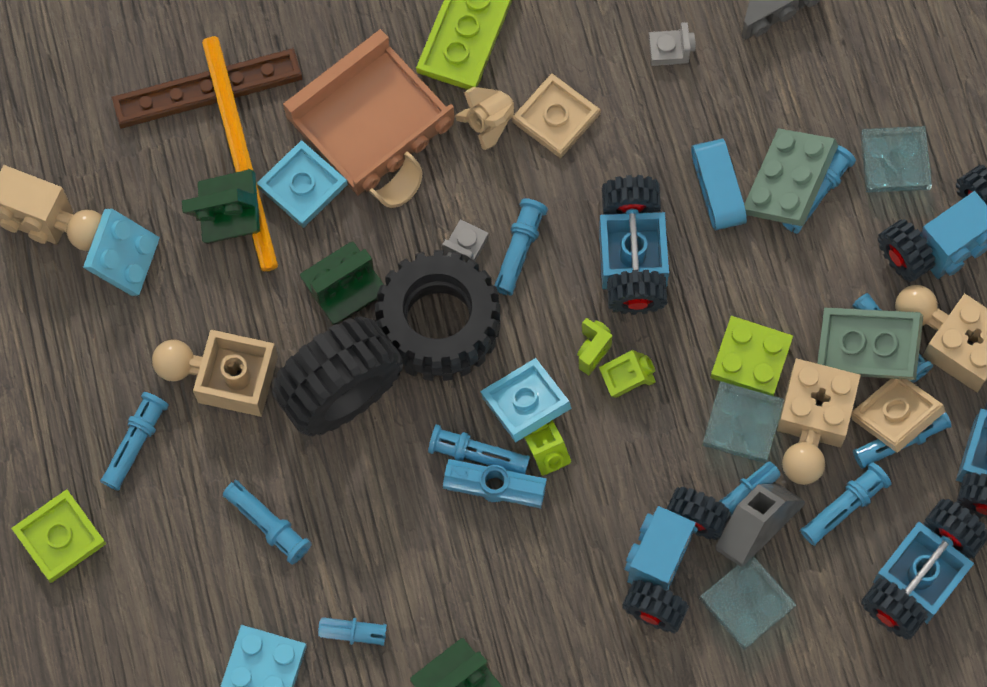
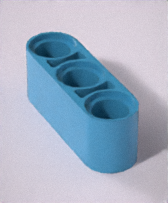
[691,138,747,231]

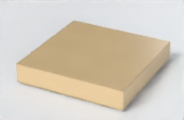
[512,73,601,159]
[851,379,945,453]

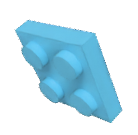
[257,140,348,228]
[83,209,160,296]
[480,358,572,442]
[221,625,307,687]

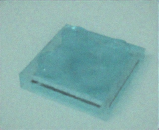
[860,126,932,193]
[702,381,784,463]
[700,556,796,650]

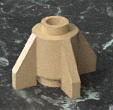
[455,87,514,150]

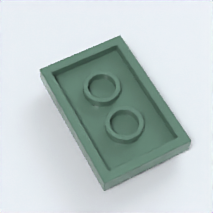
[744,128,838,227]
[817,308,923,380]

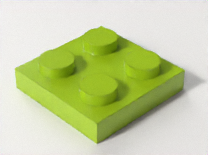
[710,315,793,398]
[11,489,106,583]

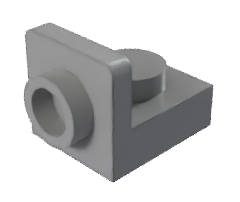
[648,22,695,66]
[442,219,489,263]

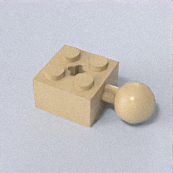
[0,165,102,251]
[895,285,987,393]
[152,330,278,417]
[777,358,861,485]

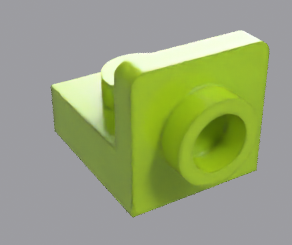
[577,318,612,376]
[599,350,656,398]
[524,420,571,476]

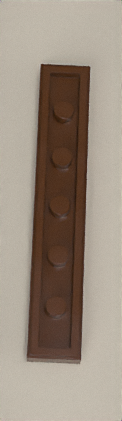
[112,48,303,129]

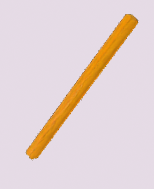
[202,36,278,272]

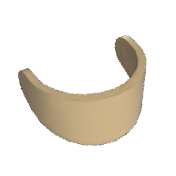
[369,152,422,208]

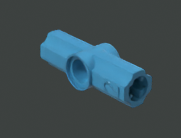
[443,459,547,508]

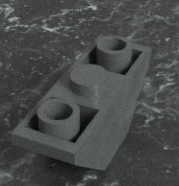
[742,0,820,40]
[716,484,805,567]

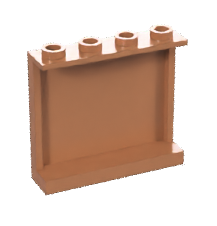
[283,29,455,196]

